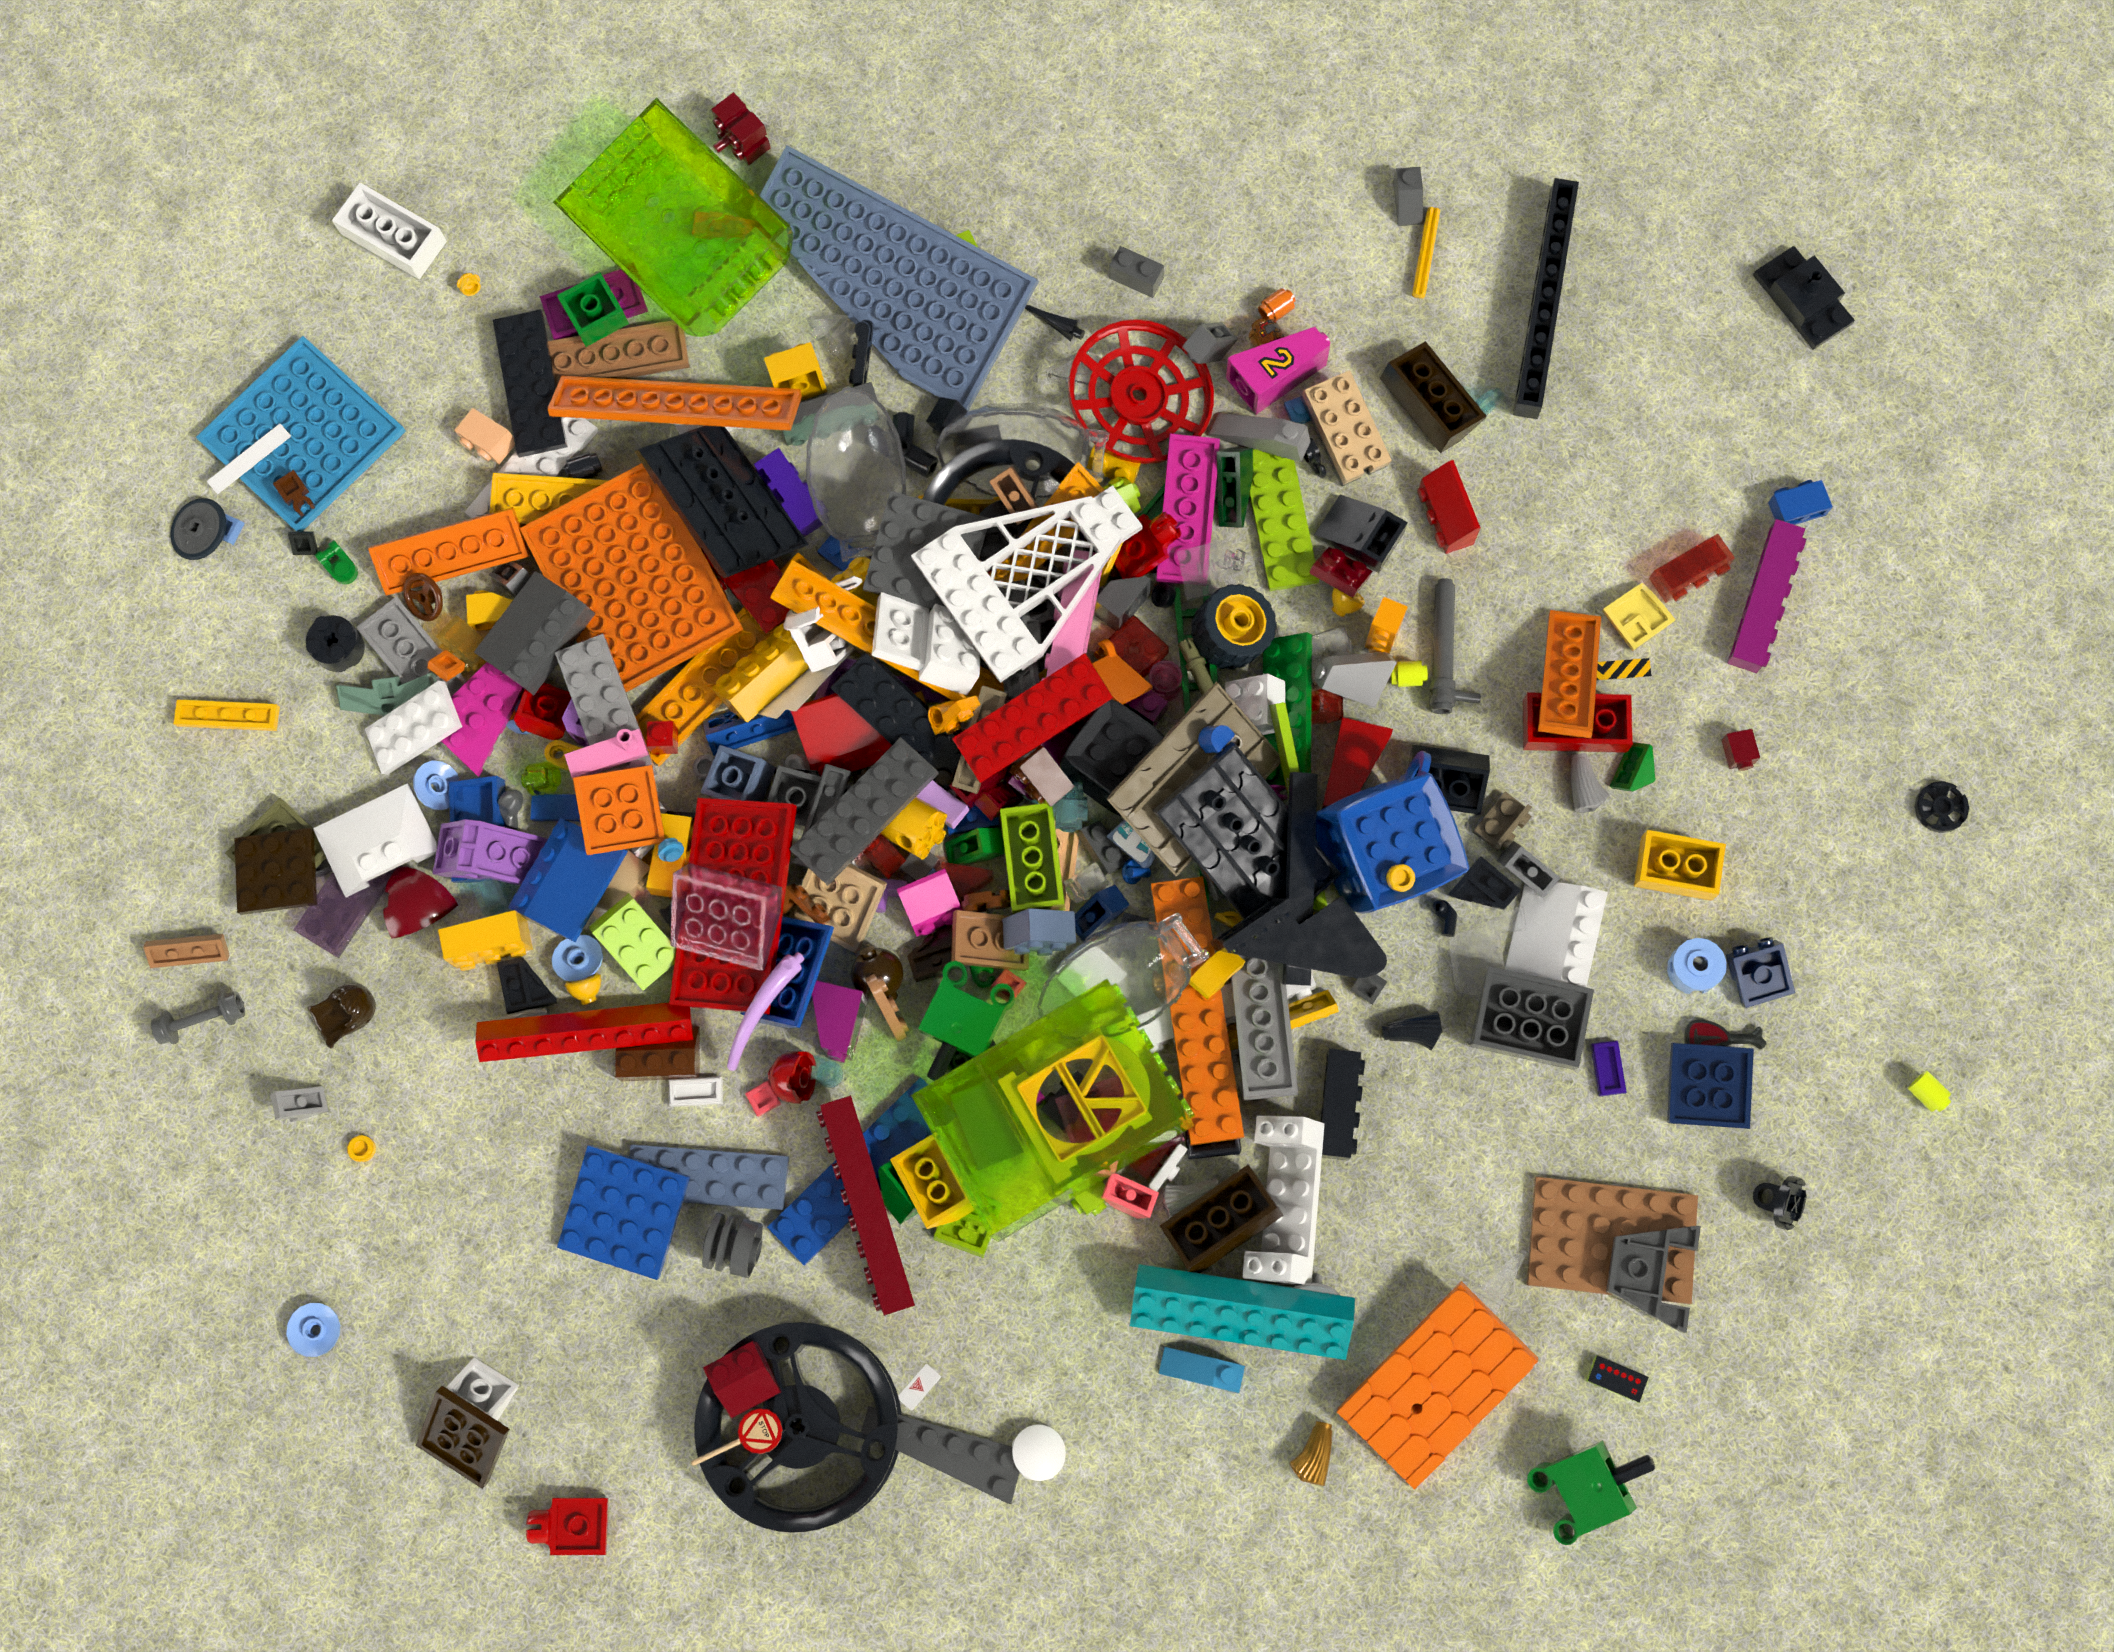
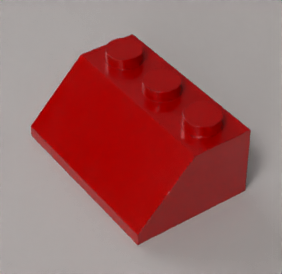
[1417,460,1481,554]

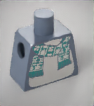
[1107,820,1157,868]

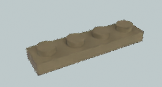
[952,686,1009,794]

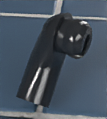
[1432,899,1458,937]

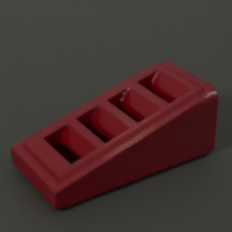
[974,781,1024,821]

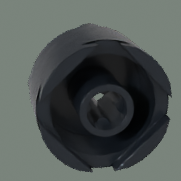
[306,615,365,672]

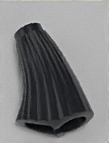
[1381,1011,1443,1050]

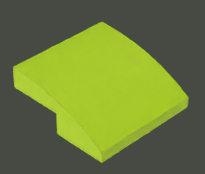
[933,1193,1003,1258]

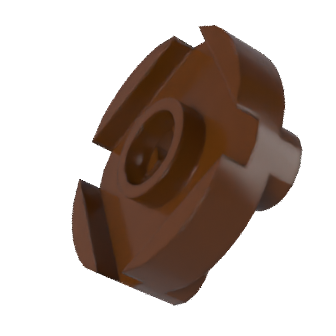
[959,890,1011,913]

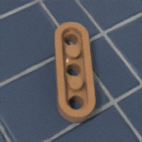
[865,974,909,1042]

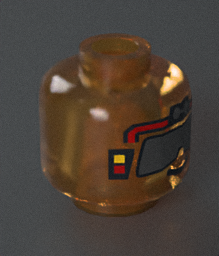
[1248,318,1285,348]

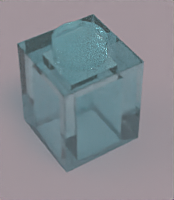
[472,878,511,917]

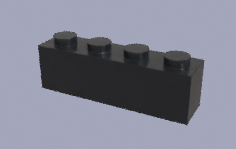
[1320,1048,1365,1161]

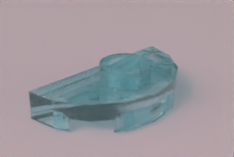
[1475,388,1504,415]

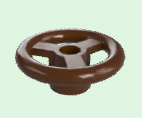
[403,573,443,622]

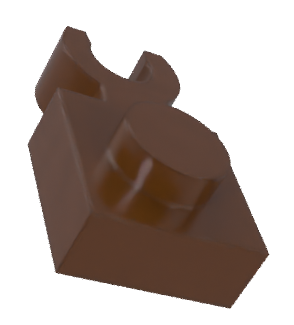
[273,470,315,517]

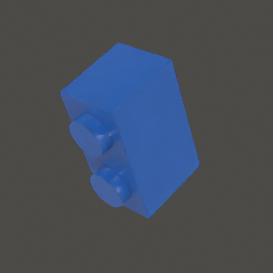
[1768,480,1833,525]

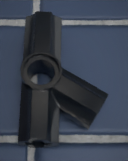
[864,412,939,478]

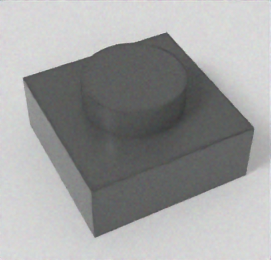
[1351,974,1387,1005]

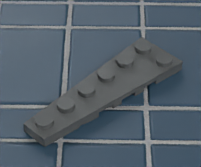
[861,1406,1020,1504]

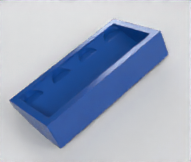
[449,776,507,883]

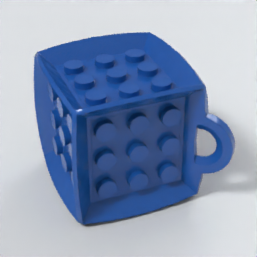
[1316,751,1469,914]

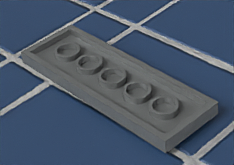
[790,737,939,886]

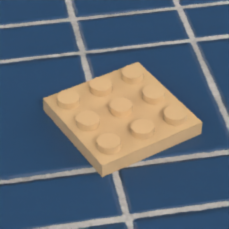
[788,864,887,953]

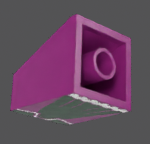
[812,981,868,1063]

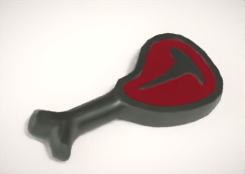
[1684,1020,1767,1050]

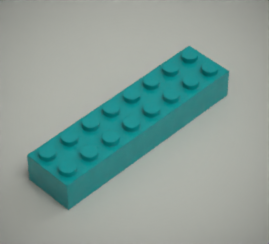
[1130,1264,1355,1360]

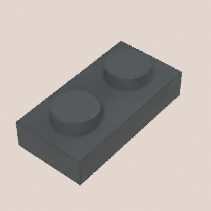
[1077,820,1126,877]

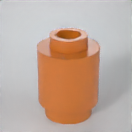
[1258,288,1296,322]

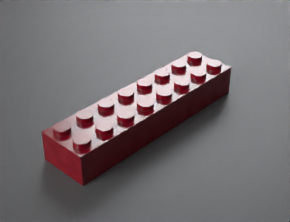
[816,1095,915,1316]

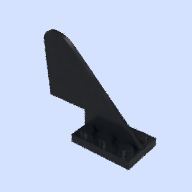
[1210,896,1387,978]

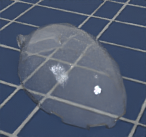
[806,386,907,562]
[935,403,1109,501]
[1037,913,1209,1041]

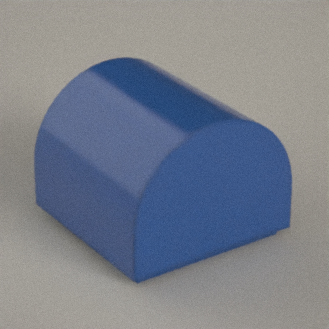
[1198,725,1235,753]

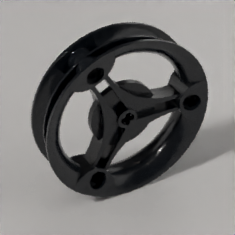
[922,439,1095,623]
[694,1322,902,1533]

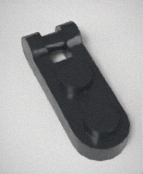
[849,319,874,387]

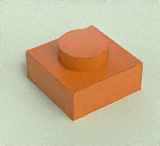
[427,650,465,682]

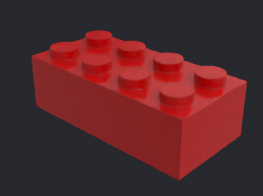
[1522,692,1633,753]

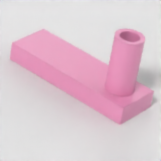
[564,729,649,779]

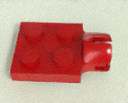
[1114,512,1182,579]
[526,1498,609,1555]

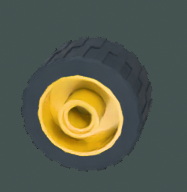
[1191,584,1277,670]

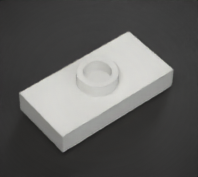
[1148,1144,1188,1192]

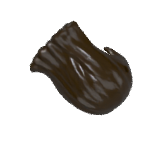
[308,983,376,1049]

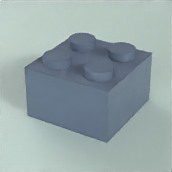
[701,745,776,802]
[1003,908,1076,956]

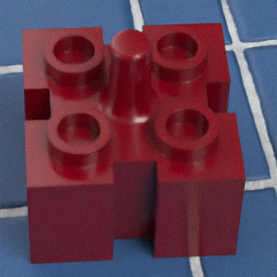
[711,92,771,166]

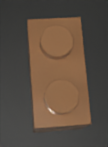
[989,466,1039,525]

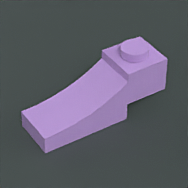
[917,780,969,829]

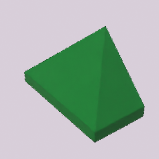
[1609,742,1656,792]

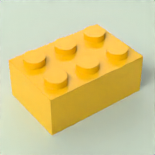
[1634,830,1726,901]
[438,910,533,971]

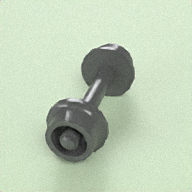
[151,991,245,1045]

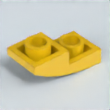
[1188,951,1246,1000]

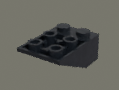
[1314,494,1408,573]

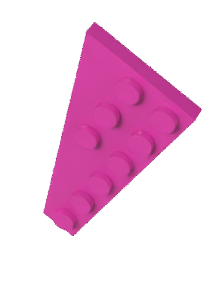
[441,662,524,777]

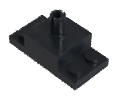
[1753,246,1855,350]

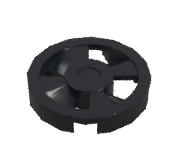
[1914,781,1969,833]

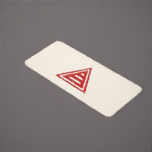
[898,1364,941,1410]

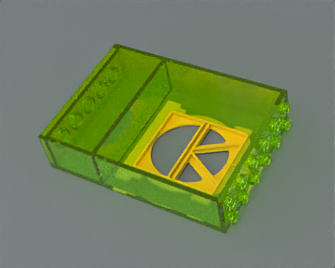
[911,979,1195,1242]

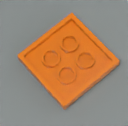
[573,764,665,855]

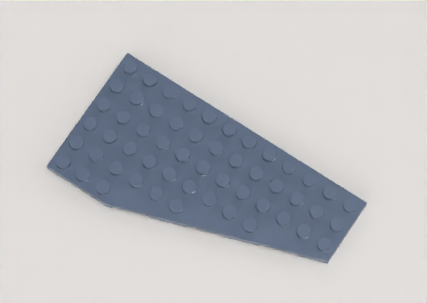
[752,145,1039,411]

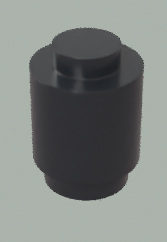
[564,452,603,479]

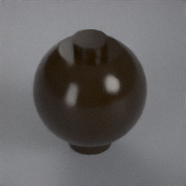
[851,946,904,1001]

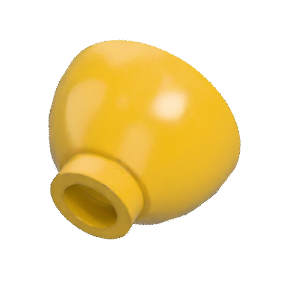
[1331,588,1365,617]
[565,972,601,1005]

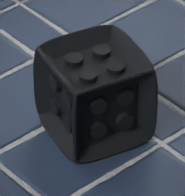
[1061,700,1165,817]

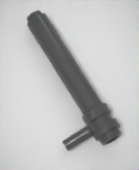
[1429,578,1481,714]

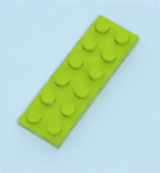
[1249,449,1319,592]

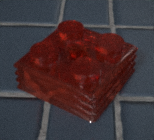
[1099,615,1169,678]

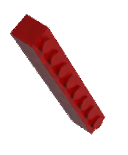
[475,1002,693,1062]

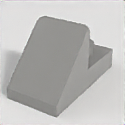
[270,1086,328,1122]

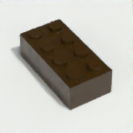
[1159,1164,1284,1274]

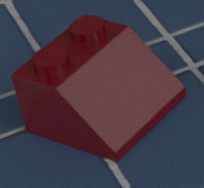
[703,1341,781,1418]

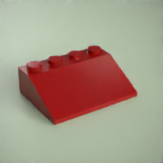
[791,693,892,777]

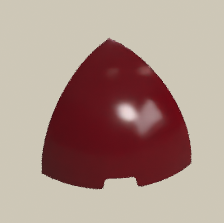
[383,867,458,939]

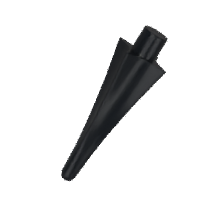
[1025,305,1085,342]

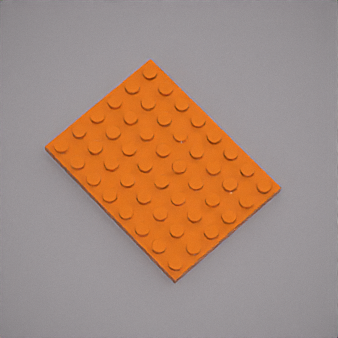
[519,463,744,692]

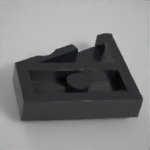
[1448,856,1521,910]
[497,957,557,1014]

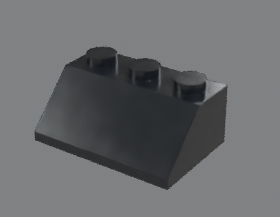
[1408,744,1490,815]

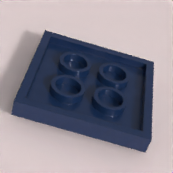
[1667,1043,1754,1129]

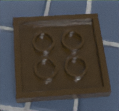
[234,828,317,915]
[415,1386,510,1489]

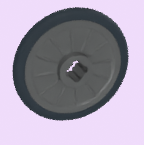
[170,498,226,560]

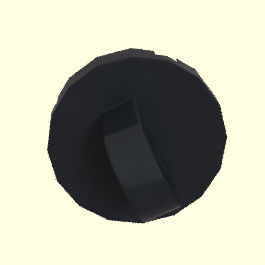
[1753,1175,1807,1231]

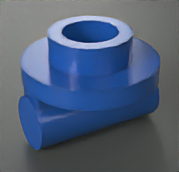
[1122,859,1151,885]

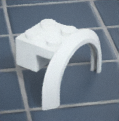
[783,576,863,672]

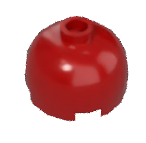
[768,1051,816,1104]

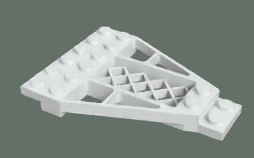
[911,485,1142,683]

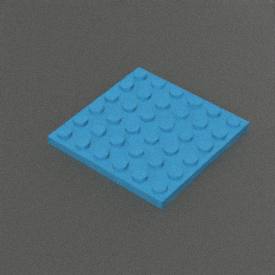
[196,336,406,532]

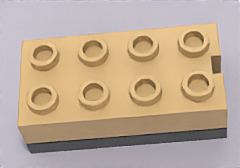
[1300,370,1392,487]

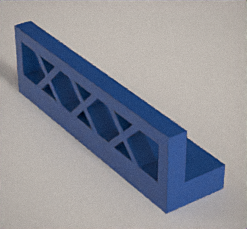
[703,703,804,756]

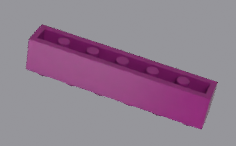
[1727,519,1807,674]

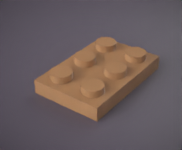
[952,910,1029,971]

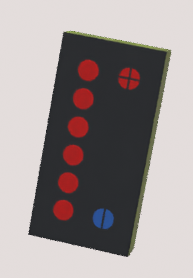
[1586,1355,1649,1403]

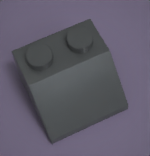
[1095,576,1150,633]

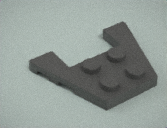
[1606,1226,1701,1333]

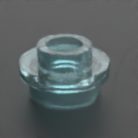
[817,1061,843,1088]

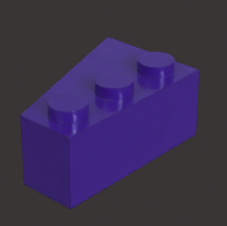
[754,447,827,537]

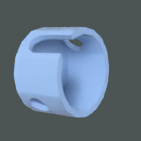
[1667,938,1727,994]

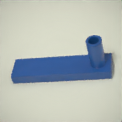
[530,794,580,821]

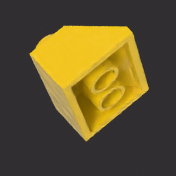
[890,1132,980,1229]

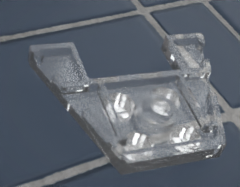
[1448,906,1527,998]

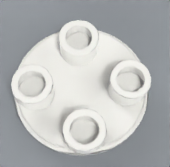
[1012,1425,1066,1481]

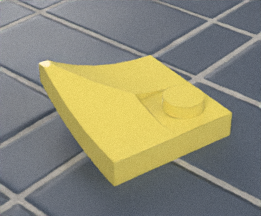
[1602,583,1676,651]

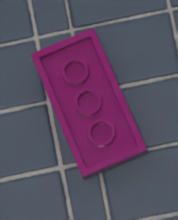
[539,265,648,340]

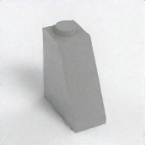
[1314,652,1397,708]

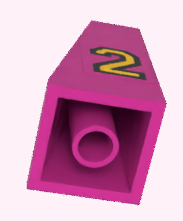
[1226,327,1330,415]

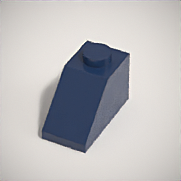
[1075,885,1130,942]

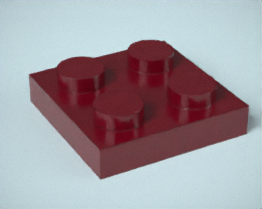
[1309,547,1373,598]

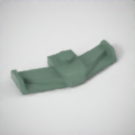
[336,672,437,717]

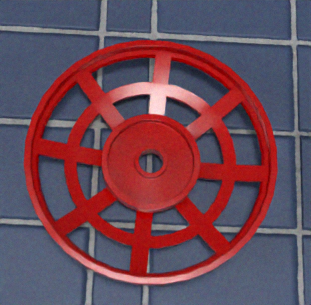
[1068,319,1214,464]

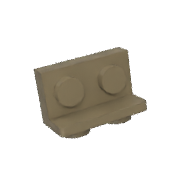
[1473,791,1532,851]

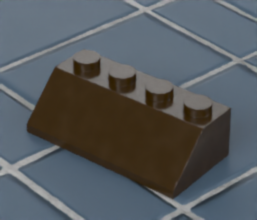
[1380,341,1487,453]

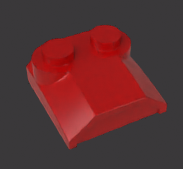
[514,683,571,740]

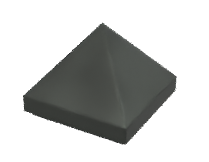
[288,531,318,555]

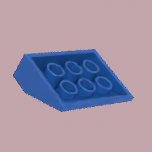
[508,818,628,942]
[740,917,834,1028]

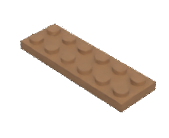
[548,319,690,387]

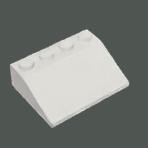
[1504,882,1608,987]

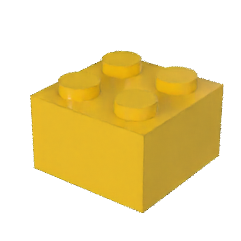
[764,342,828,401]

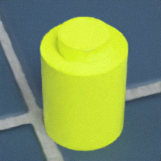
[1907,1070,1951,1112]

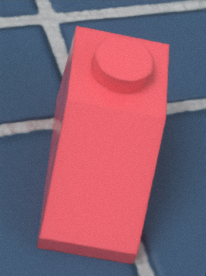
[1101,1172,1159,1219]

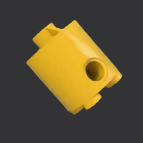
[879,796,947,860]

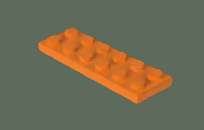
[368,507,530,596]
[1538,610,1601,738]

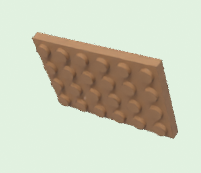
[1527,1177,1698,1305]

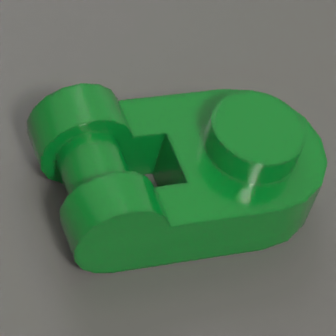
[314,540,358,585]

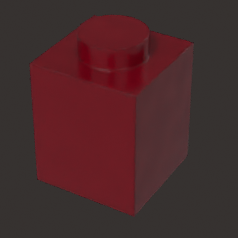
[1721,729,1760,771]

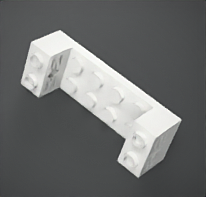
[1243,1116,1324,1285]

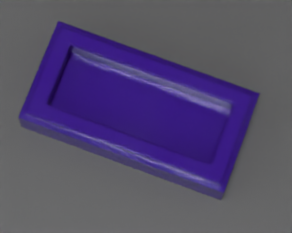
[1590,1040,1627,1097]

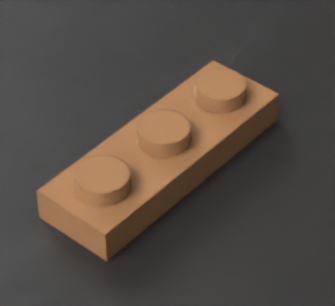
[143,934,230,968]

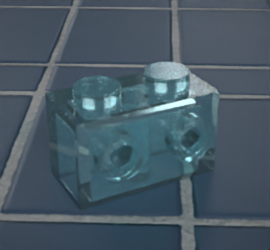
[1055,782,1088,832]

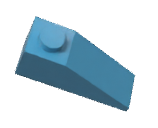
[1158,1347,1245,1394]

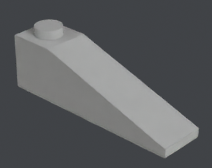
[1209,413,1311,462]

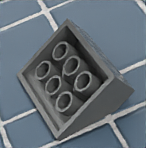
[474,571,595,695]
[1469,966,1594,1070]

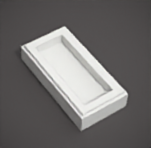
[669,1077,723,1107]

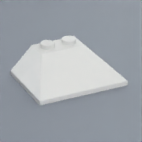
[313,783,438,897]

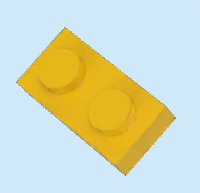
[1087,445,1141,483]

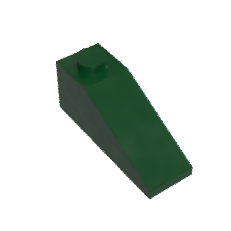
[1217,447,1253,528]

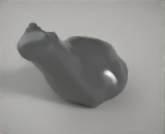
[498,790,524,830]

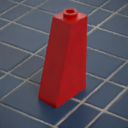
[1322,718,1393,809]

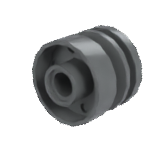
[702,1213,763,1279]

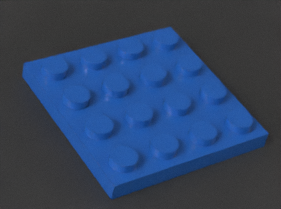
[557,1144,690,1280]

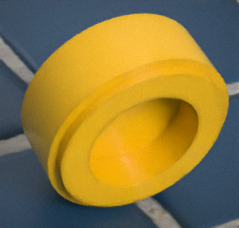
[1386,864,1415,892]
[347,1135,376,1162]

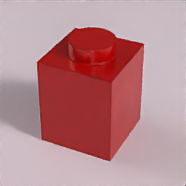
[647,721,678,755]

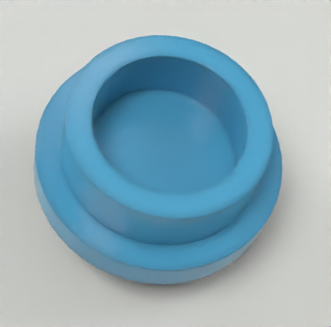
[658,838,684,862]

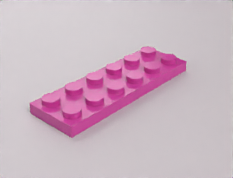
[1156,434,1220,586]

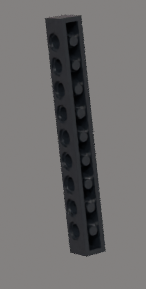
[1513,178,1579,419]

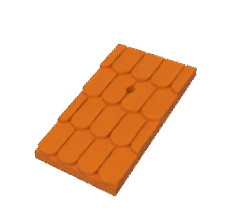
[1337,1281,1538,1490]

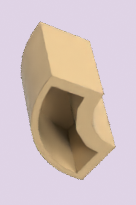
[592,850,650,918]

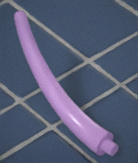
[727,952,804,1071]

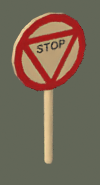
[691,1408,783,1466]

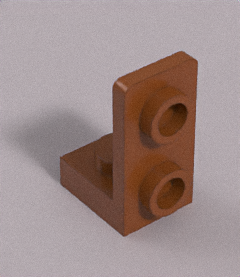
[783,883,831,924]

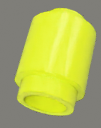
[1391,660,1428,687]

